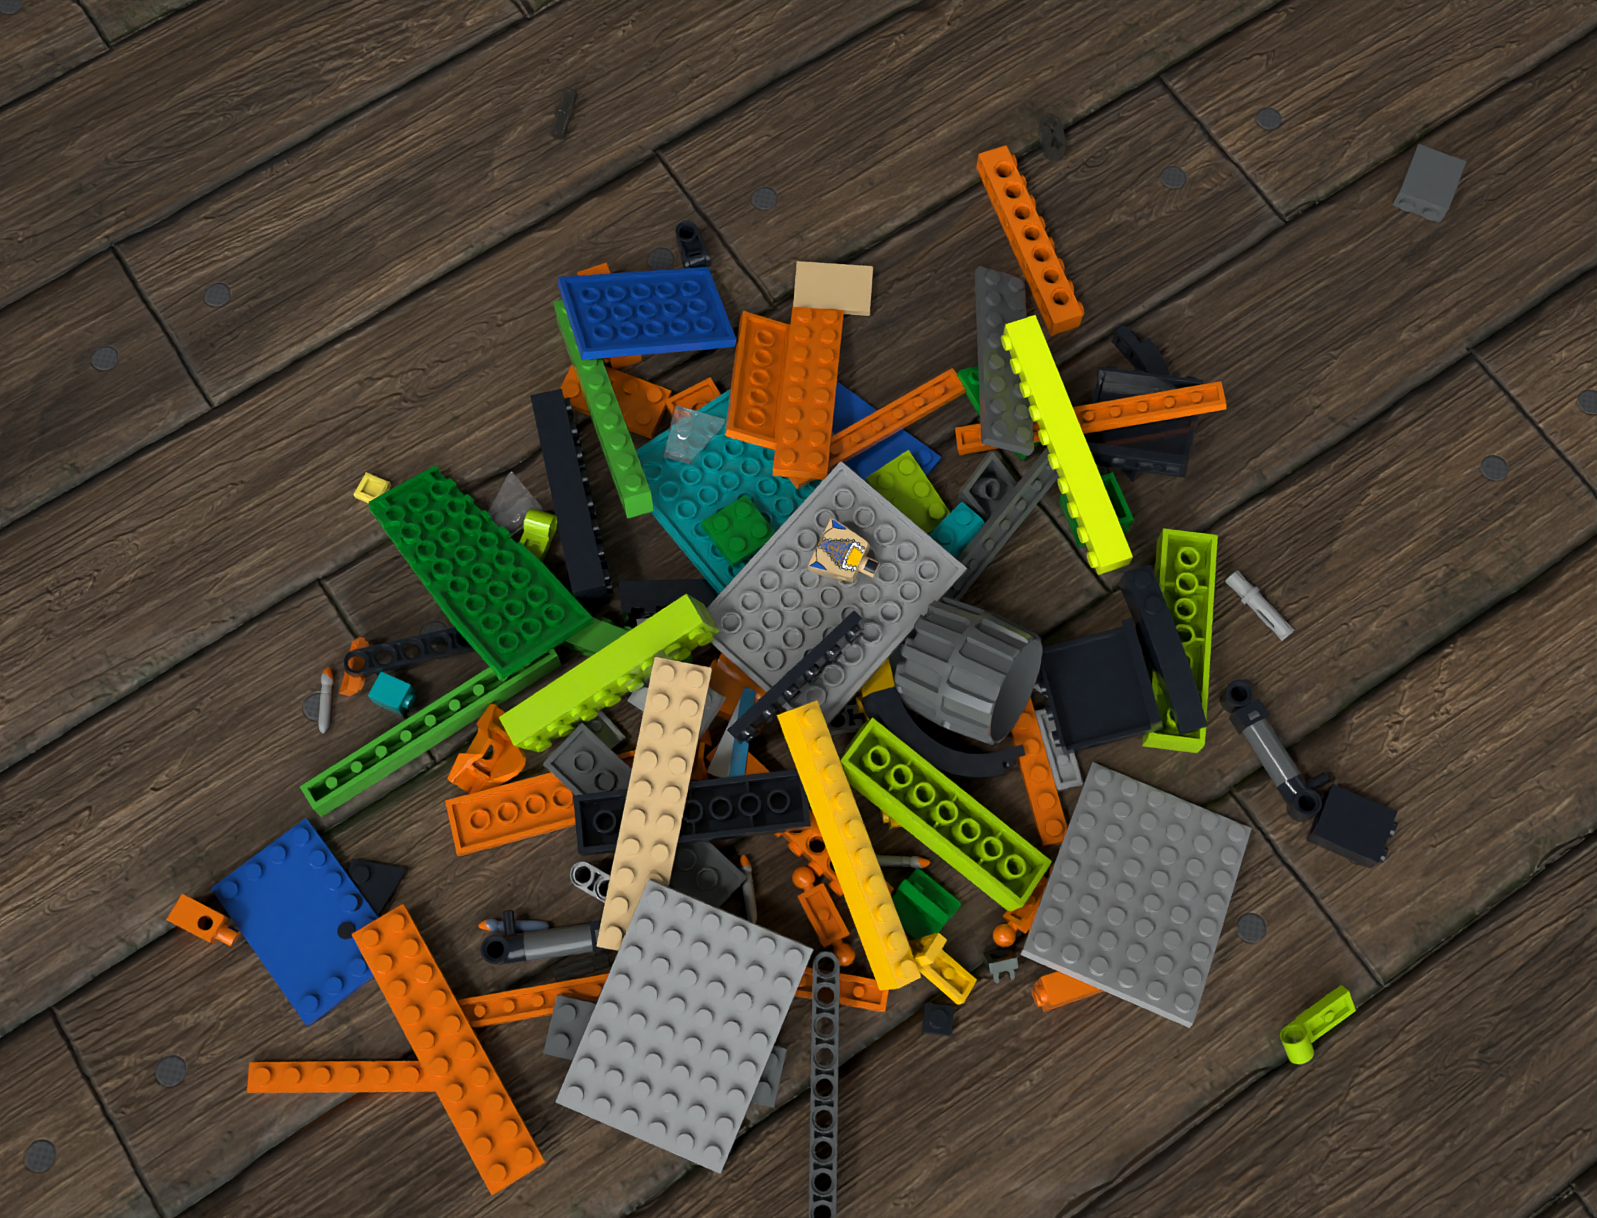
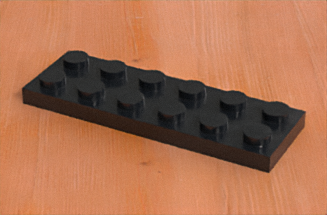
[727,610,864,745]

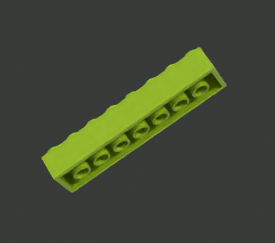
[1142,528,1218,753]
[499,594,720,752]
[839,718,1052,912]

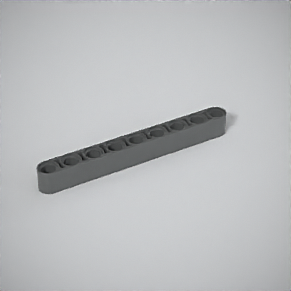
[809,952,840,1218]

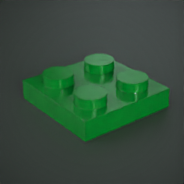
[701,495,775,568]

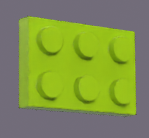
[864,450,950,534]

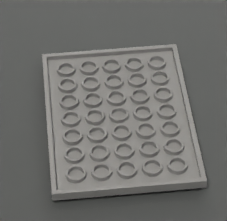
[707,461,967,726]
[1021,762,1252,1028]
[556,879,813,1174]

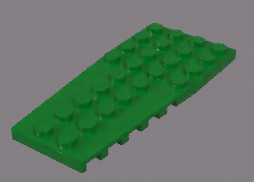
[368,465,593,680]

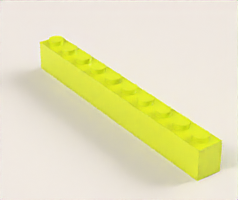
[1001,315,1133,575]

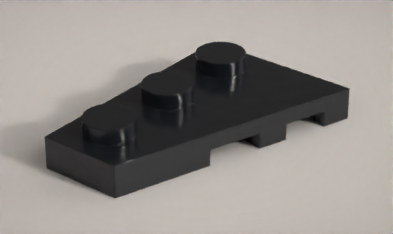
[337,859,409,940]

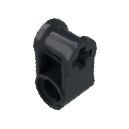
[675,220,711,268]

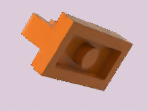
[339,637,373,697]

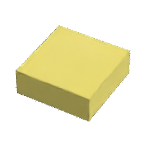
[354,472,392,503]

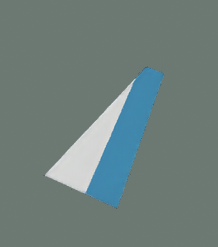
[707,687,755,778]

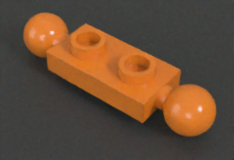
[993,863,1054,947]
[792,866,855,966]

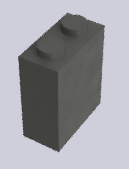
[1392,144,1467,223]

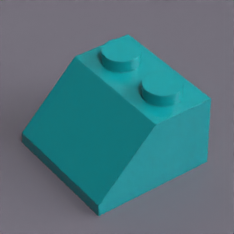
[929,502,985,559]

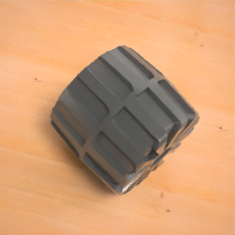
[894,597,1043,745]

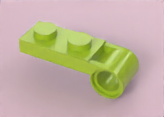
[520,508,558,563]
[1280,985,1356,1064]

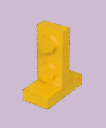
[908,933,977,1005]

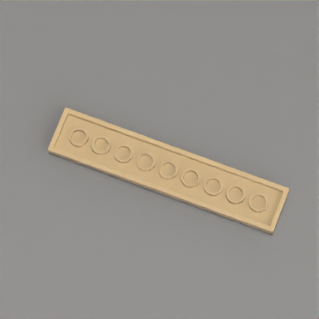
[596,657,712,951]

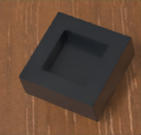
[922,1003,954,1037]

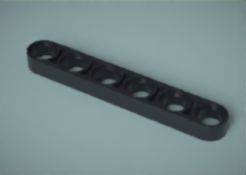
[344,627,475,677]

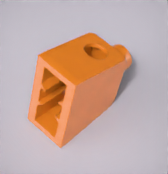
[166,894,241,947]

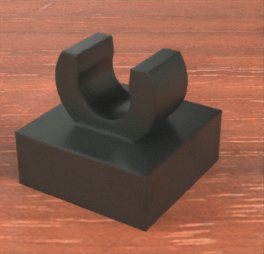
[983,946,1019,983]

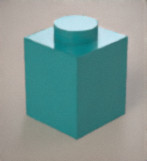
[368,672,416,716]

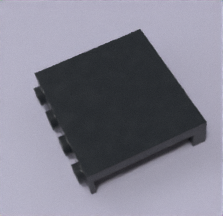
[1084,366,1204,478]
[1038,618,1164,755]

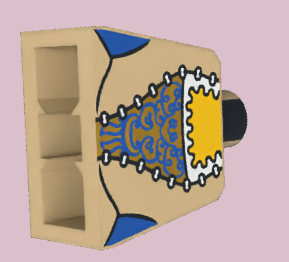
[808,518,880,583]

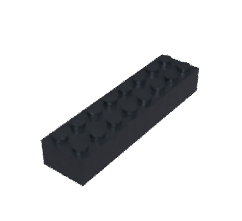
[530,389,614,609]
[573,769,811,856]

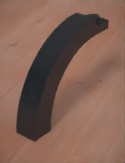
[1112,324,1170,482]
[860,686,1026,782]

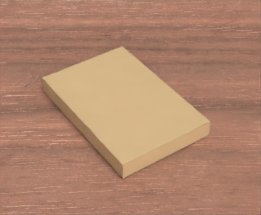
[793,261,873,316]

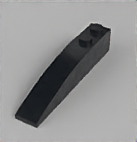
[1118,564,1208,736]

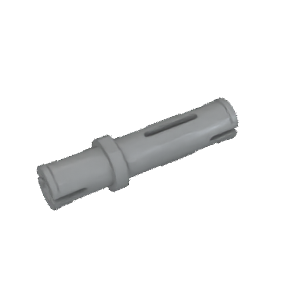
[1225,570,1295,641]

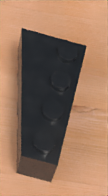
[619,579,718,628]

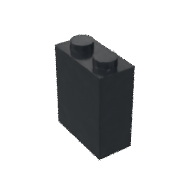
[1306,784,1398,869]

